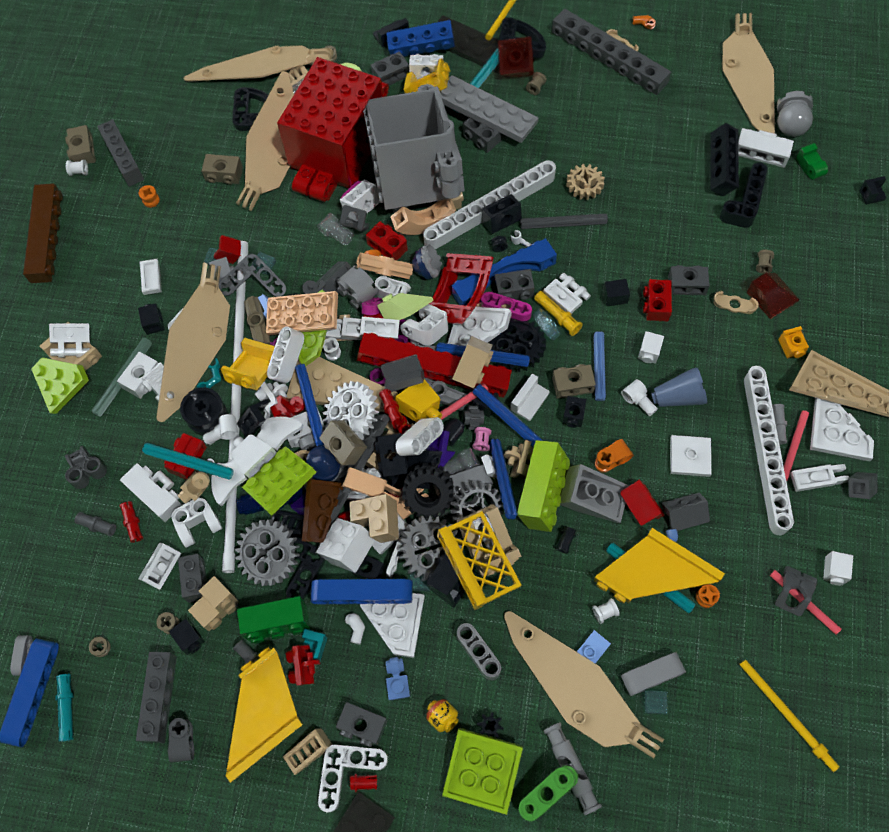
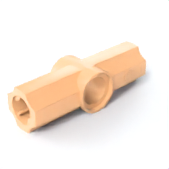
[356,253,413,279]

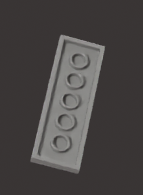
[440,76,539,143]

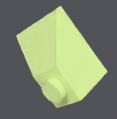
[377,293,433,320]

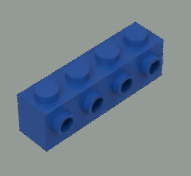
[387,20,455,57]

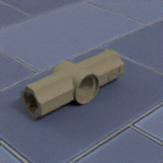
[244,296,271,345]

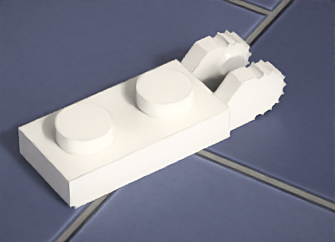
[790,464,849,492]

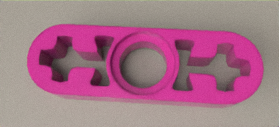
[481,292,532,321]

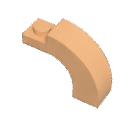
[390,199,456,235]

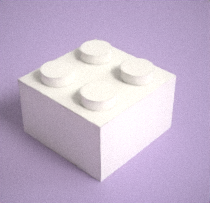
[316,518,375,573]

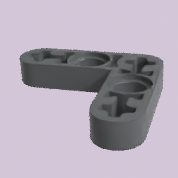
[219,254,286,297]

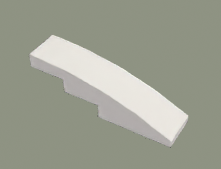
[325,317,400,340]

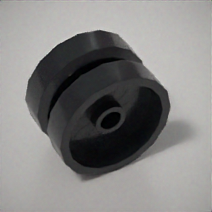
[180,387,228,436]

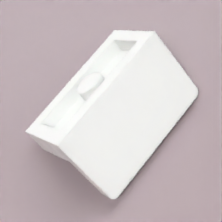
[511,374,550,421]

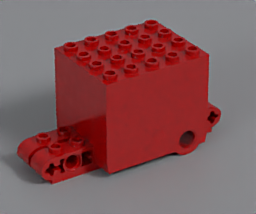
[277,57,389,202]

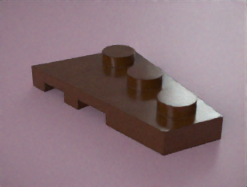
[302,479,343,543]

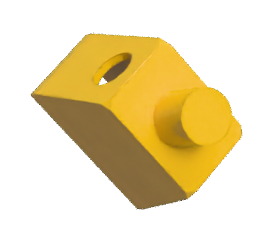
[395,379,443,422]

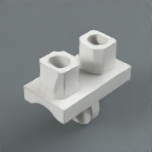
[255,381,288,415]

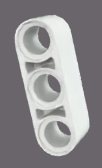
[267,327,304,384]
[396,417,443,456]

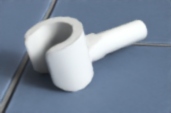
[511,230,532,247]

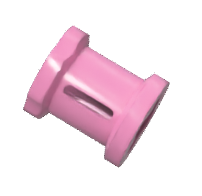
[473,427,492,451]

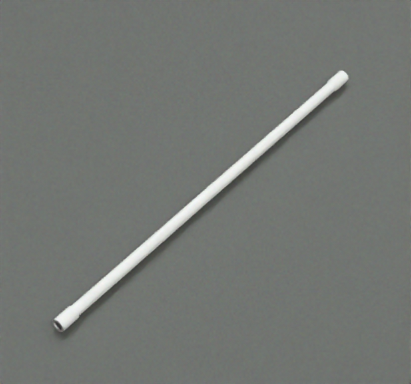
[222,241,248,573]

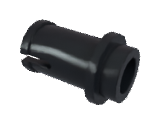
[556,526,576,554]

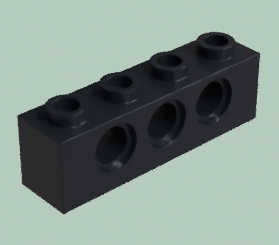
[710,123,739,197]

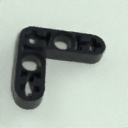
[274,535,325,600]

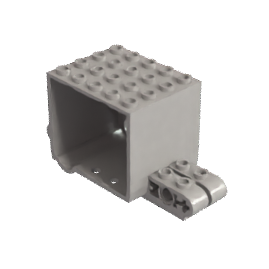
[363,84,464,210]

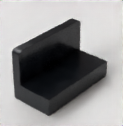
[373,18,409,47]
[237,399,269,438]

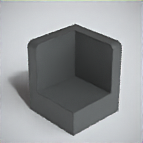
[849,472,878,499]

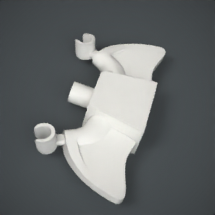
[207,409,304,506]

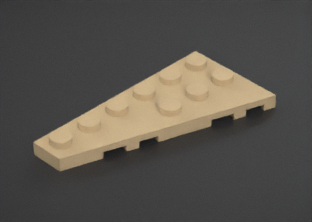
[789,350,889,417]
[287,357,398,412]

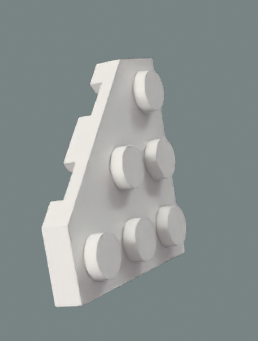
[448,307,512,357]
[810,397,874,461]
[360,593,425,658]

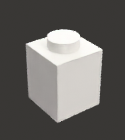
[638,331,664,364]
[823,551,853,586]

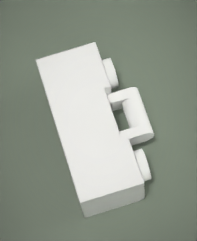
[738,128,794,168]
[120,463,182,522]

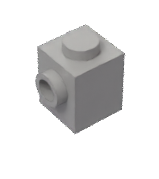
[209,257,237,288]

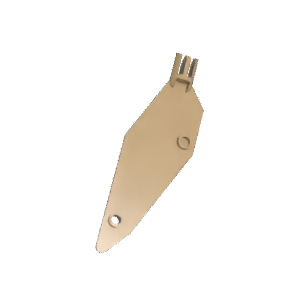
[722,13,775,134]
[184,46,333,81]
[236,71,294,211]
[156,262,230,422]
[504,611,665,759]

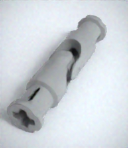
[544,722,602,815]

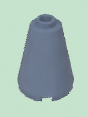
[651,367,707,407]

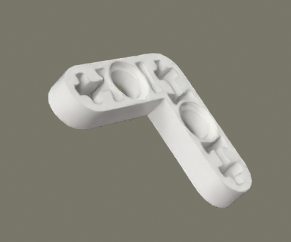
[318,745,388,813]

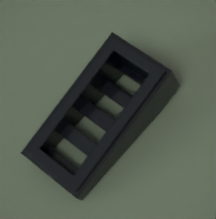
[271,510,304,539]

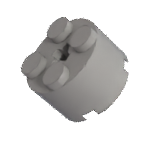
[337,265,379,309]

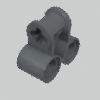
[65,445,107,489]

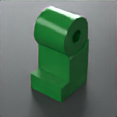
[796,143,828,180]

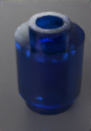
[236,494,264,515]

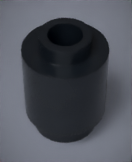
[443,418,465,447]

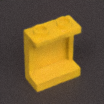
[403,58,450,93]
[221,338,275,391]

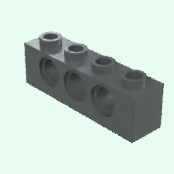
[97,119,144,187]
[136,652,177,744]

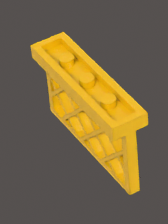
[437,511,522,610]

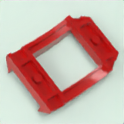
[429,253,494,325]

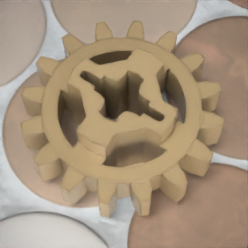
[566,164,605,200]

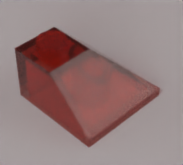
[498,37,535,77]
[747,272,800,319]

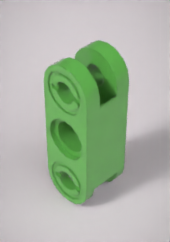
[519,765,579,821]

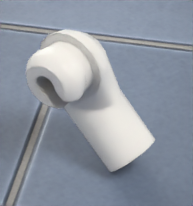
[345,613,365,645]

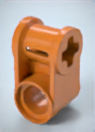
[595,439,634,473]

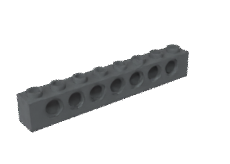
[552,9,671,95]

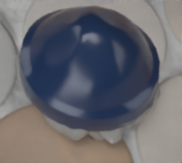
[412,244,442,280]
[306,446,342,482]

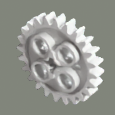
[323,381,379,440]

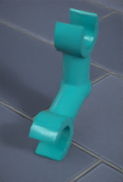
[197,358,222,388]

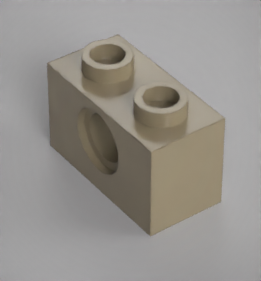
[65,125,96,164]
[202,154,243,184]
[552,364,596,399]
[319,420,367,465]

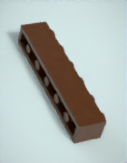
[23,184,63,283]

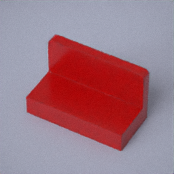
[620,480,664,526]

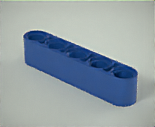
[311,579,413,604]
[0,639,59,747]

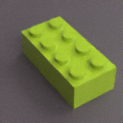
[517,440,570,532]

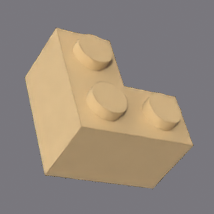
[452,336,494,388]
[350,494,399,543]
[188,576,240,631]

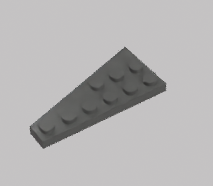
[329,414,390,529]

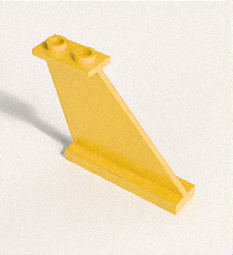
[594,528,725,603]
[225,647,303,783]

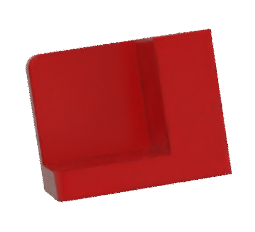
[214,235,241,264]

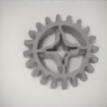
[450,481,503,531]

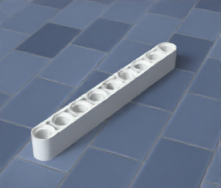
[424,161,556,249]
[744,366,794,536]

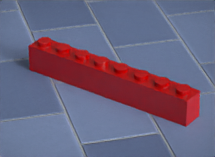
[357,333,512,398]

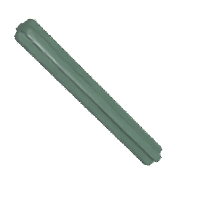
[92,338,152,417]

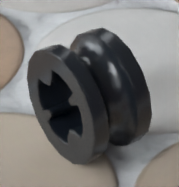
[491,236,508,252]

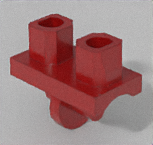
[270,395,305,418]
[286,645,320,685]

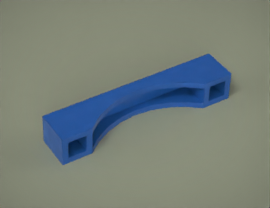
[452,238,557,306]

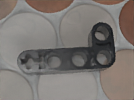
[720,162,768,228]

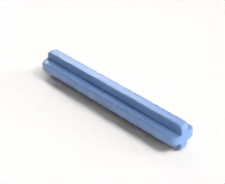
[594,331,606,401]

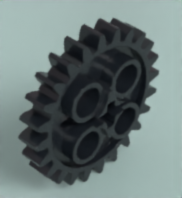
[488,318,546,372]

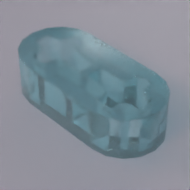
[533,308,561,340]

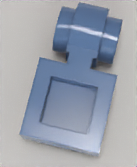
[386,657,410,701]

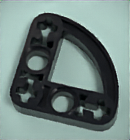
[498,17,546,58]
[232,87,269,131]

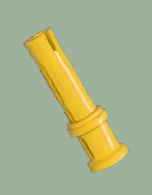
[534,291,583,336]

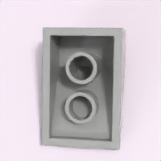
[560,464,629,523]

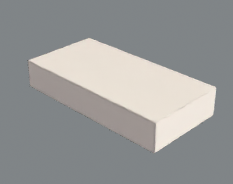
[140,259,162,295]

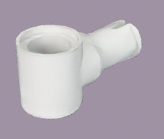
[621,379,658,417]
[203,414,238,445]

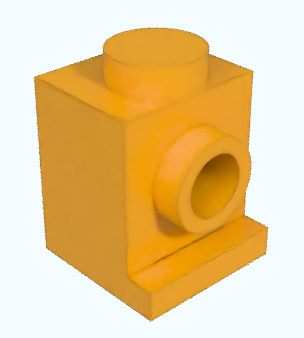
[778,326,809,359]

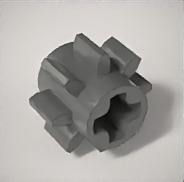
[462,406,484,430]

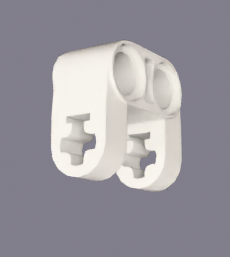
[400,304,448,345]
[172,498,223,548]

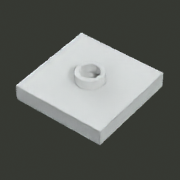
[670,435,711,477]

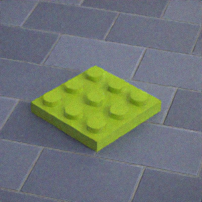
[242,446,317,516]
[442,728,523,815]

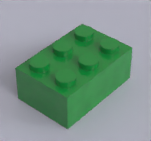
[237,596,310,644]

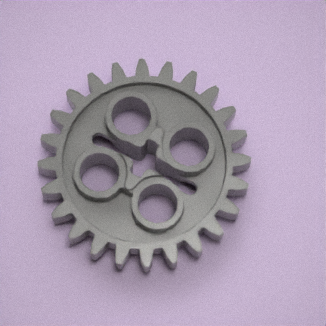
[398,515,461,581]
[235,519,300,586]

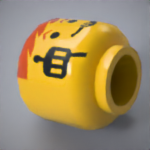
[426,699,458,732]

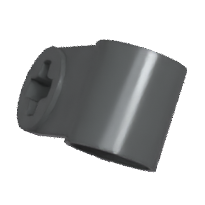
[168,718,195,763]

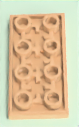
[266,291,338,335]

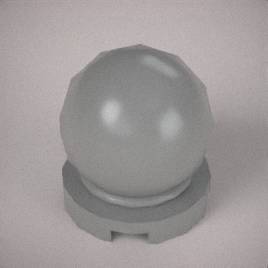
[777,91,813,137]

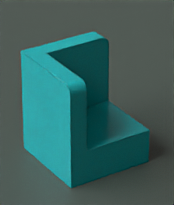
[302,629,327,661]

